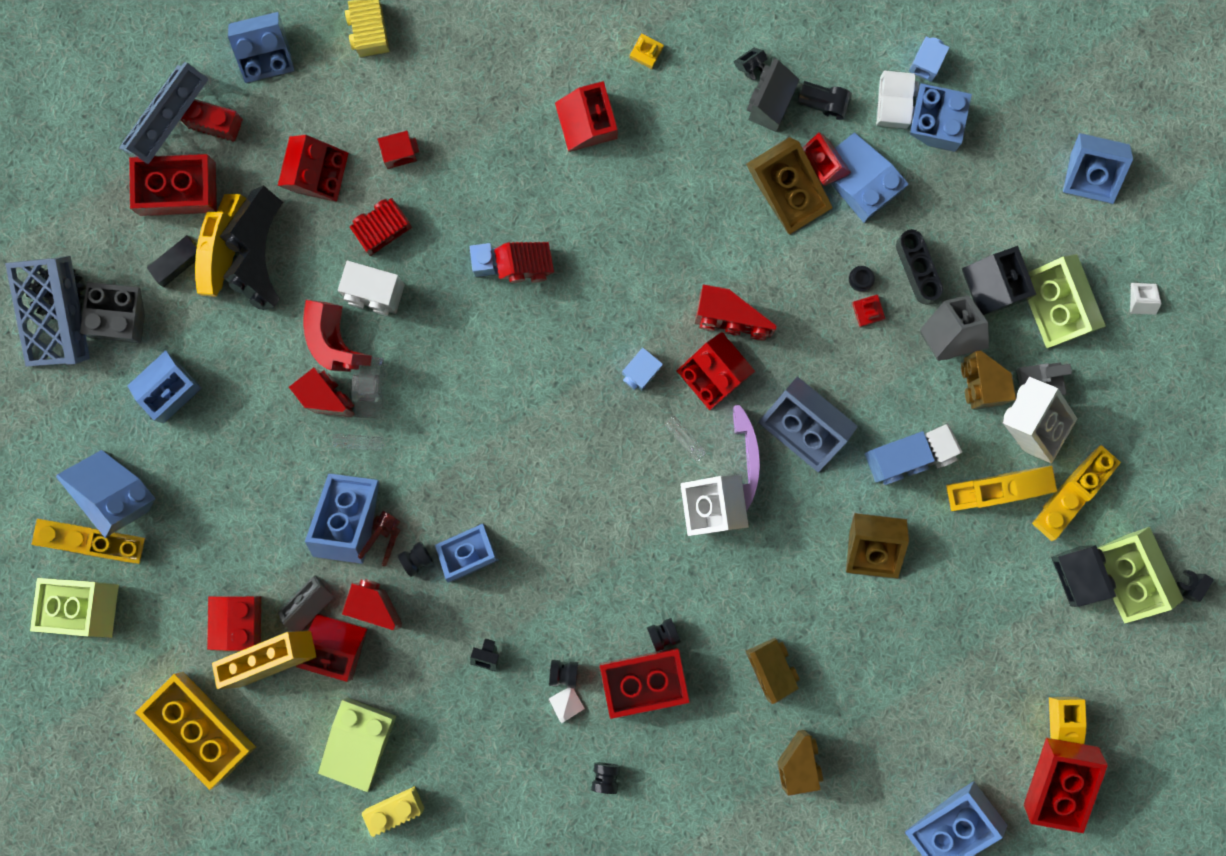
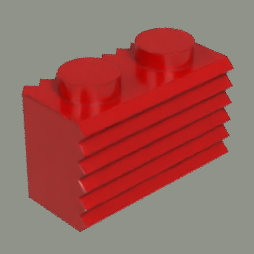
[180,99,243,142]
[350,198,412,256]
[494,242,554,283]

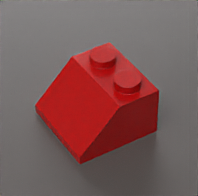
[342,579,402,630]
[207,596,261,651]

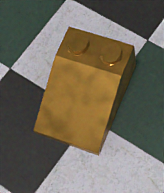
[746,137,833,235]

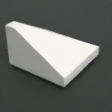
[549,688,585,723]

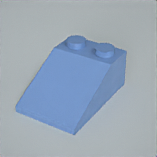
[831,132,909,223]
[56,450,155,538]
[305,474,379,564]
[905,781,1008,856]

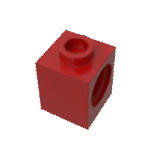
[377,130,420,169]

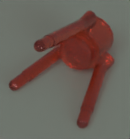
[358,511,401,567]

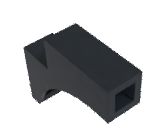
[219,185,284,310]

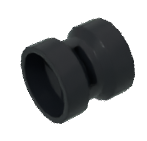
[397,541,434,577]
[647,618,681,652]
[549,660,578,689]
[591,762,620,794]

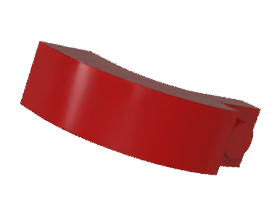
[303,300,372,372]

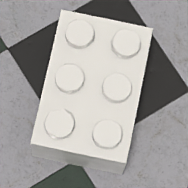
[1003,377,1077,464]

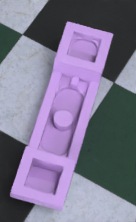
[733,405,760,511]

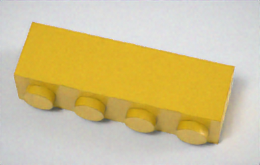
[212,631,316,689]

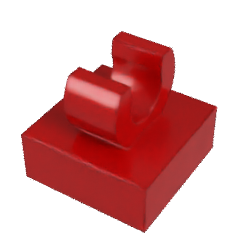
[852,294,886,327]

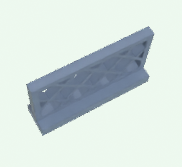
[119,62,209,164]
[5,256,90,366]

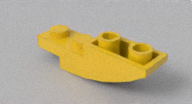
[195,194,246,297]
[1032,445,1121,541]
[946,465,1057,511]
[31,518,145,564]

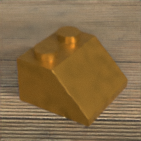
[846,513,909,579]
[745,638,800,704]

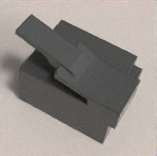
[1016,362,1072,396]

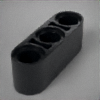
[896,229,943,305]

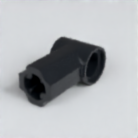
[797,81,852,120]

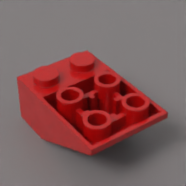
[694,284,777,341]

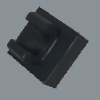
[733,47,768,81]
[1176,570,1214,602]
[470,639,499,672]

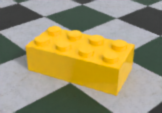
[135,672,256,790]

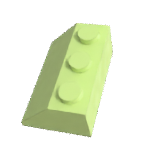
[1028,254,1106,348]
[1098,527,1184,624]

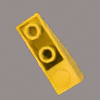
[1049,697,1086,744]

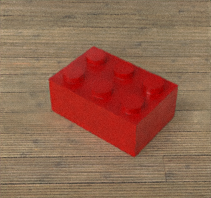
[129,154,217,216]
[599,648,689,719]
[1024,737,1108,834]

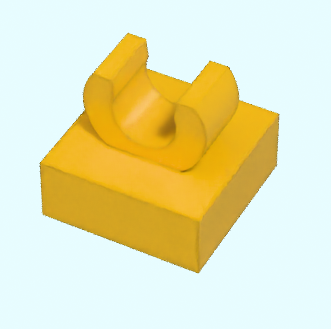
[630,33,664,69]

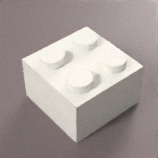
[338,261,405,316]
[681,475,749,536]

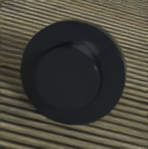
[848,266,875,292]

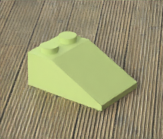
[30,578,119,638]
[318,697,396,792]

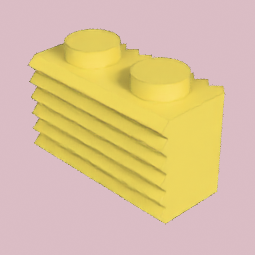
[345,0,390,57]
[362,786,424,837]

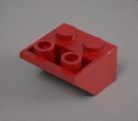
[555,81,618,152]
[277,135,349,202]
[676,332,756,410]
[289,367,355,417]
[296,614,368,682]

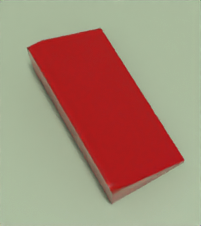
[802,132,851,186]

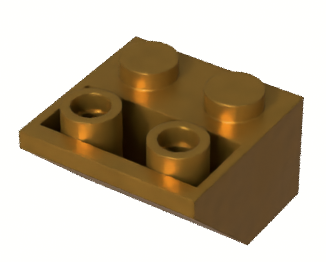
[961,351,1016,409]
[777,729,823,796]

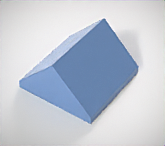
[435,524,499,583]

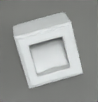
[1130,283,1162,315]

